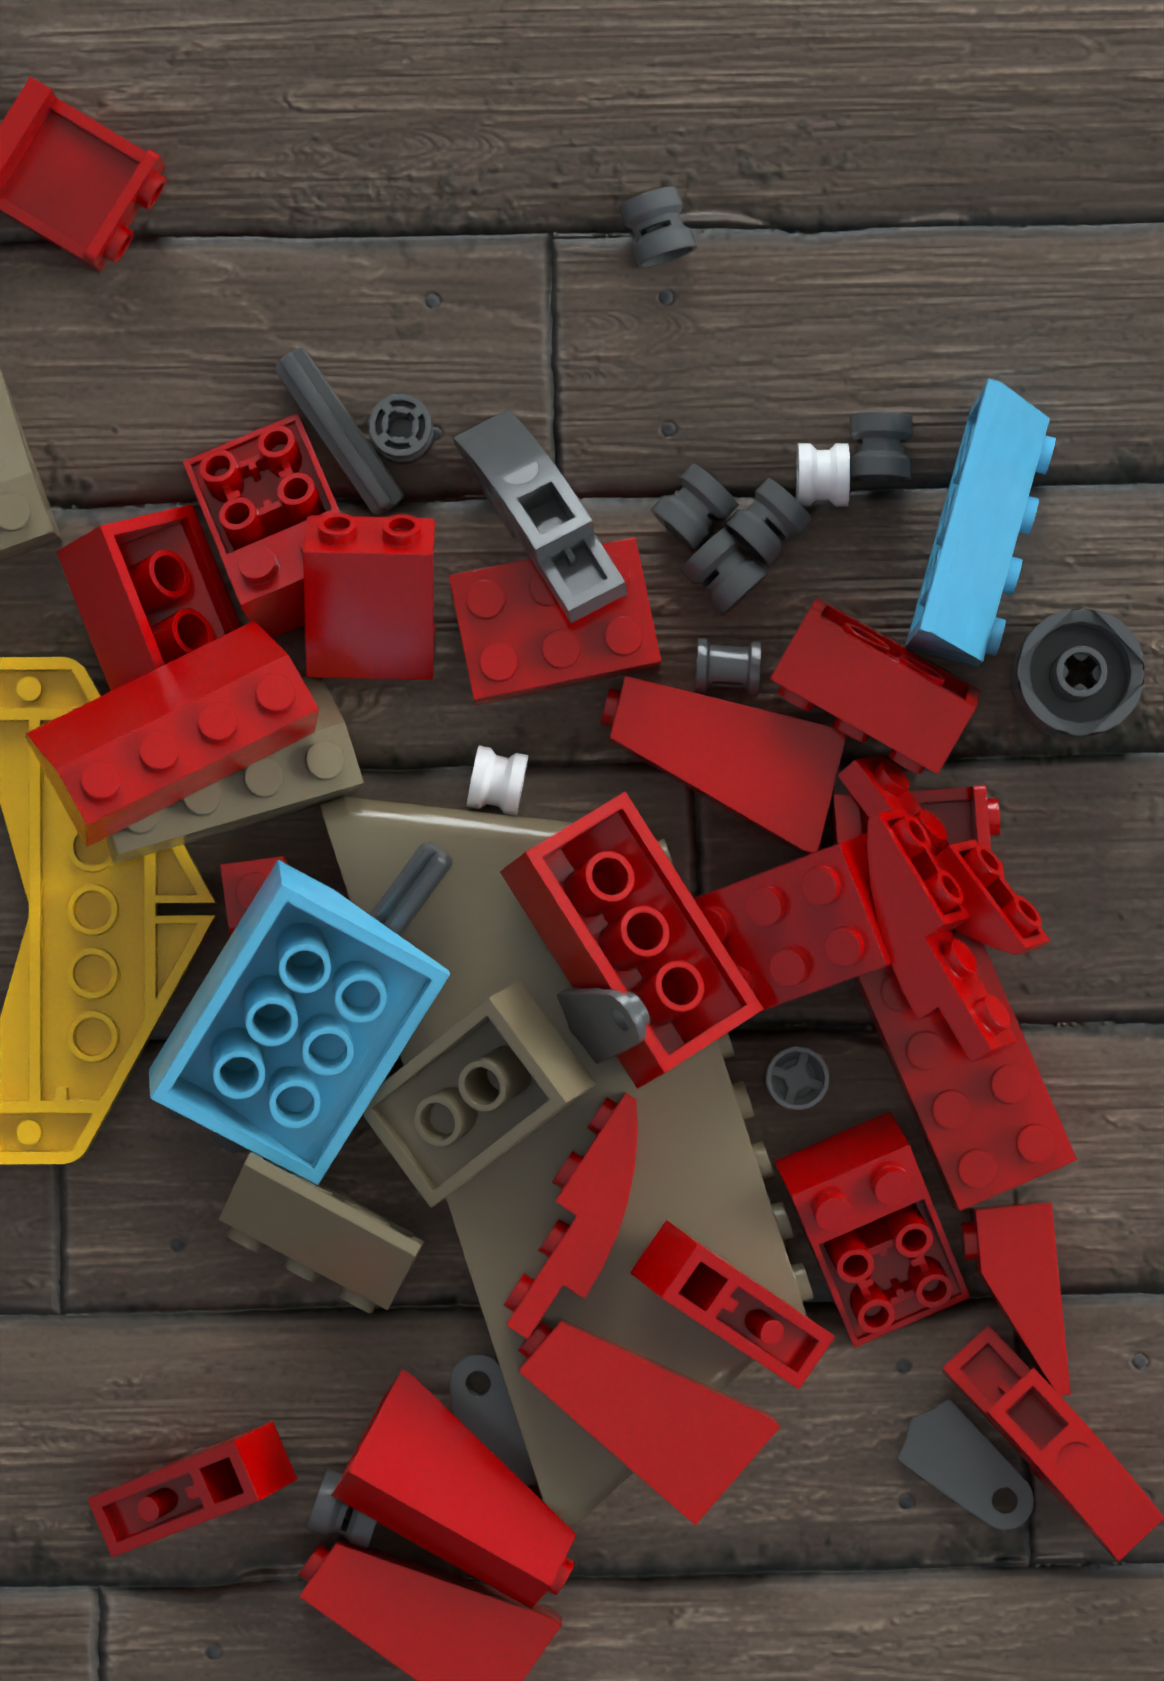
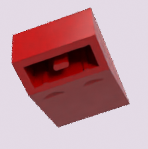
[182,413,340,639]
[774,1111,970,1348]

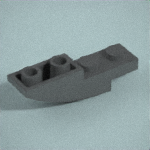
[453,410,627,623]

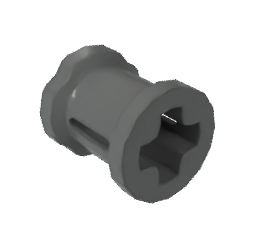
[695,638,761,696]

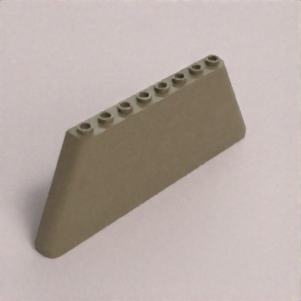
[320,796,814,1526]

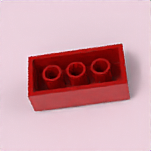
[854,931,1077,1211]

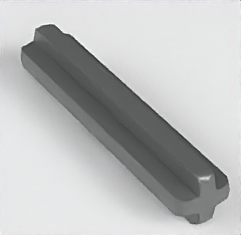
[275,348,404,516]

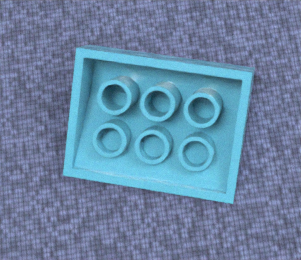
[905,378,1056,668]
[149,860,450,1185]

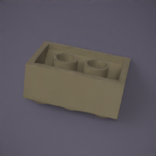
[219,1152,426,1314]

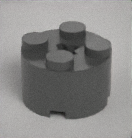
[1009,609,1144,741]

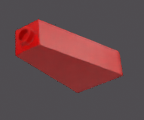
[600,676,846,855]
[517,1318,780,1525]
[331,1369,577,1609]
[298,1537,562,1681]

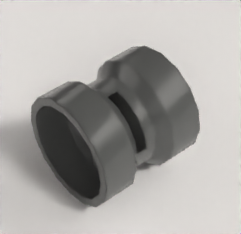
[619,186,697,268]
[369,394,434,465]
[850,412,913,483]
[650,463,739,552]
[724,478,813,567]
[680,527,768,616]
[763,1046,830,1110]
[307,1469,377,1550]

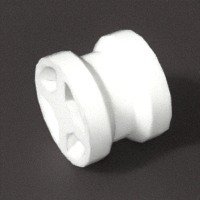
[796,443,850,507]
[467,745,528,816]

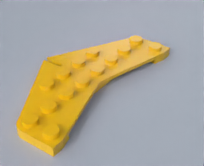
[0,657,217,1165]

